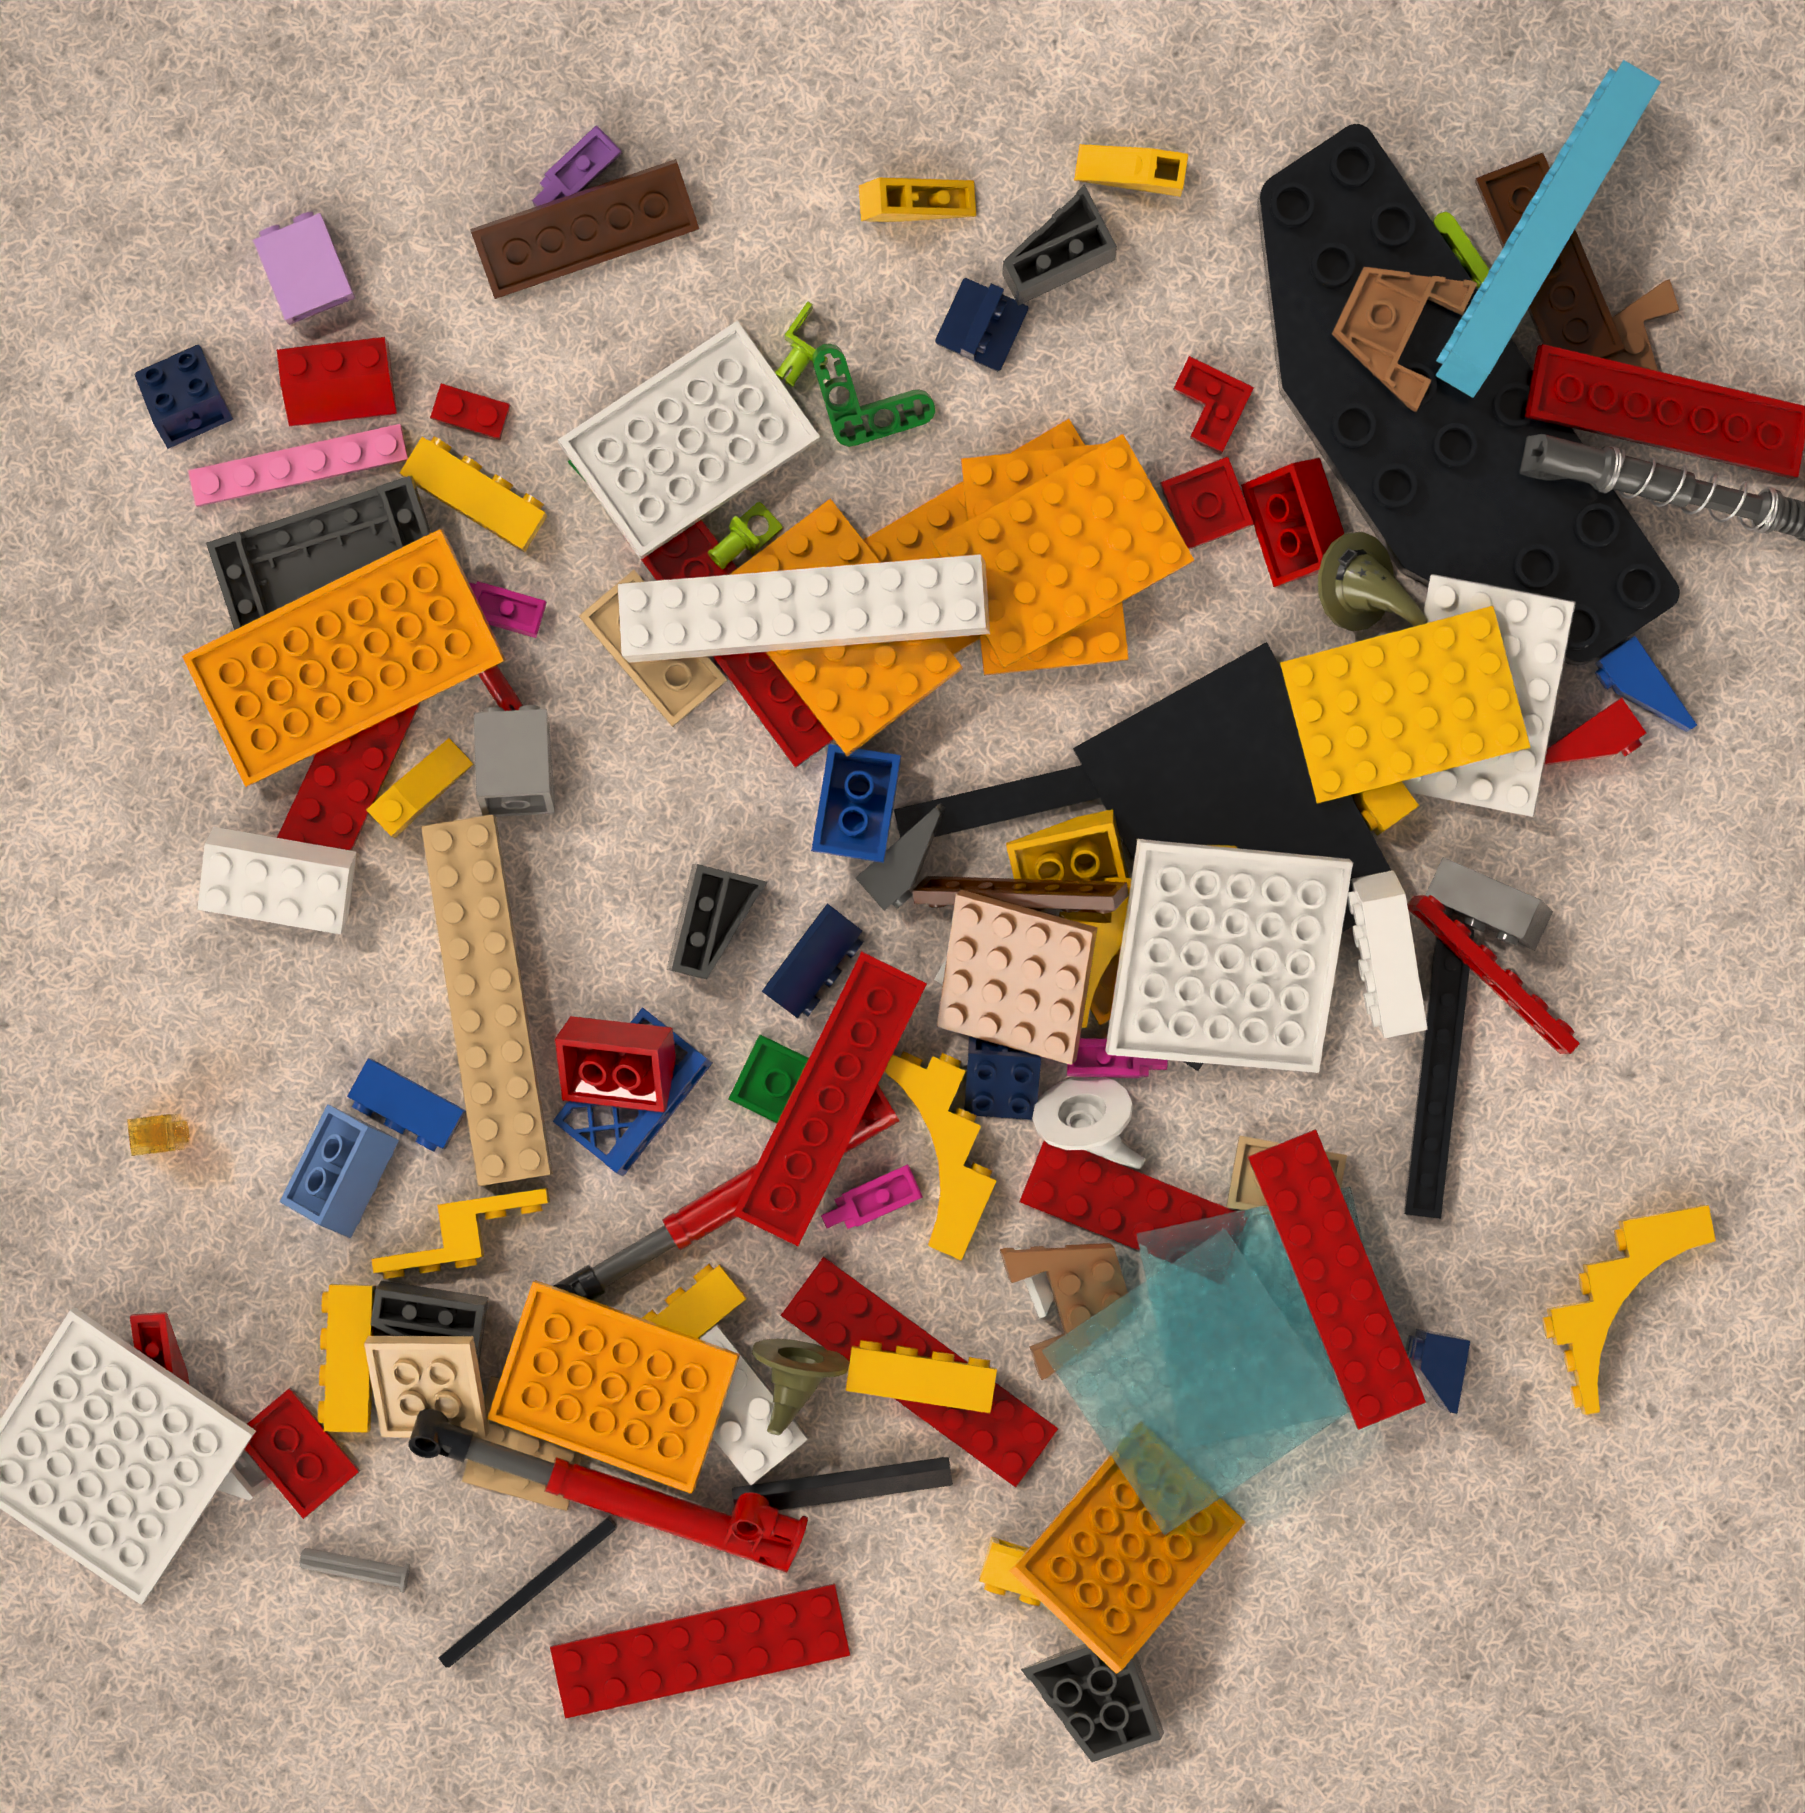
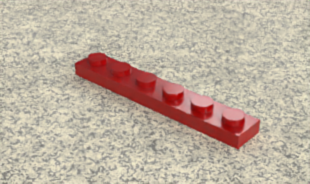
[1407,895,1580,1054]

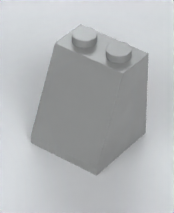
[474,705,555,817]

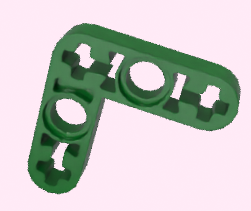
[812,344,935,447]

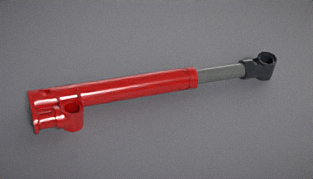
[553,1085,900,1300]
[408,1409,808,1573]

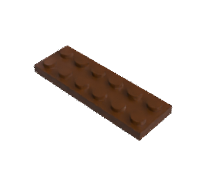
[1475,153,1625,359]
[470,159,699,299]

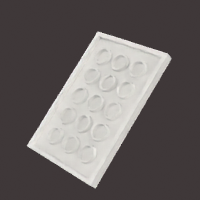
[558,320,820,560]
[1402,574,1576,817]

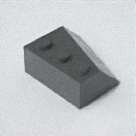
[1021,1644,1164,1762]

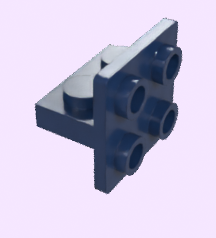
[935,278,1029,372]

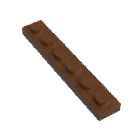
[912,876,1129,914]

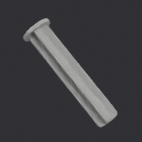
[299,1548,410,1593]

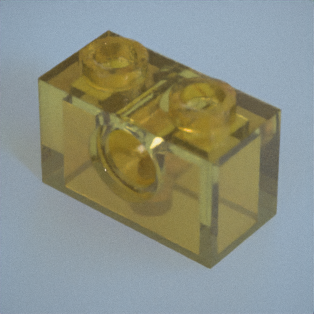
[127,1114,190,1156]

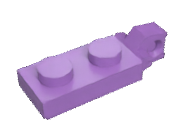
[532,125,622,207]

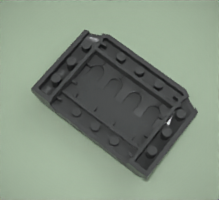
[206,476,431,630]

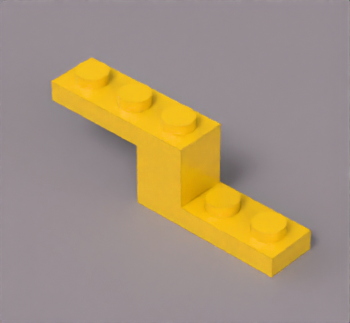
[371,1188,550,1279]

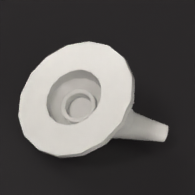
[1032,1077,1145,1169]

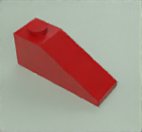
[1544,698,1647,766]
[130,1312,190,1385]

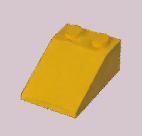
[1006,809,1129,881]

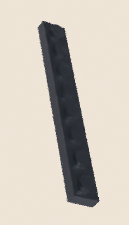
[1404,929,1474,1219]

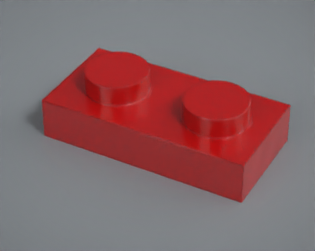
[430,383,511,440]

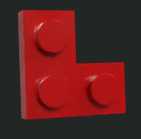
[1173,356,1254,454]

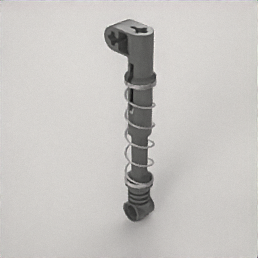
[1519,434,1805,541]

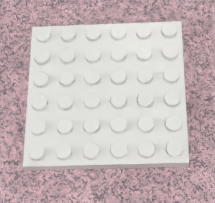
[1105,839,1353,1073]
[0,1307,256,1605]

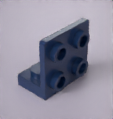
[134,345,234,449]
[964,1036,1041,1120]

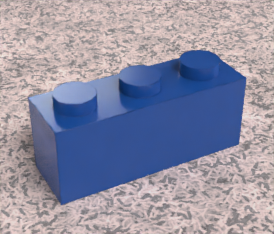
[347,1058,466,1152]

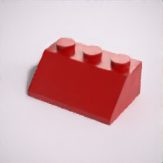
[277,337,397,427]
[1241,458,1344,587]
[555,1016,676,1112]

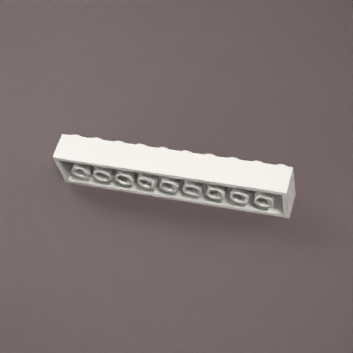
[618,555,990,662]

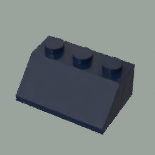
[762,903,864,1019]
[1406,1328,1470,1414]

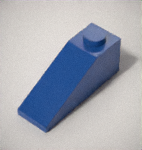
[1595,636,1697,732]

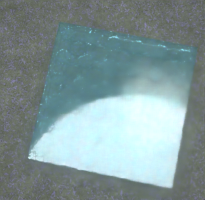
[1041,1228,1348,1535]

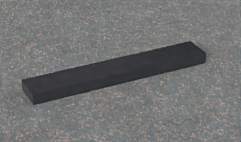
[894,765,1099,838]
[732,1457,953,1510]
[438,1515,617,1668]

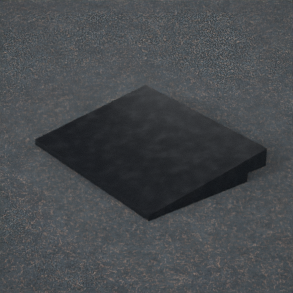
[1073,642,1392,932]

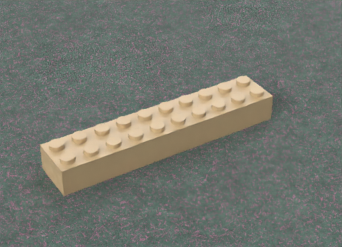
[421,815,553,1186]

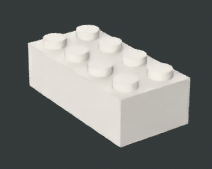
[197,827,356,935]
[1347,870,1427,1038]
[699,1324,809,1485]

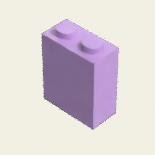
[253,212,355,325]

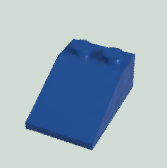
[811,744,901,863]

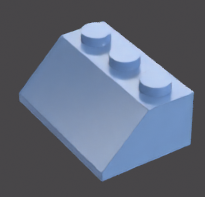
[280,1104,399,1238]

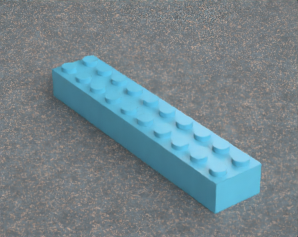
[1435,60,1661,398]

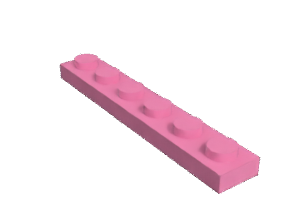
[188,424,408,507]

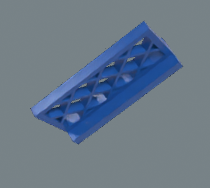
[553,1007,713,1176]

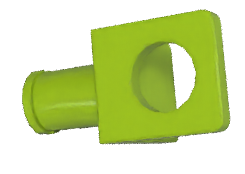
[775,301,828,387]
[708,502,782,569]

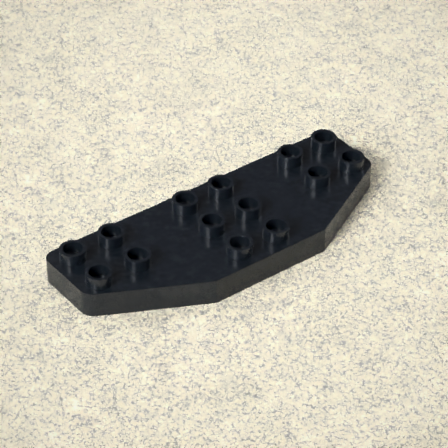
[1257,124,1680,666]

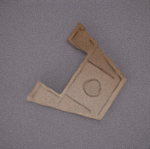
[1332,267,1477,412]
[1607,279,1679,371]
[1000,1243,1134,1380]

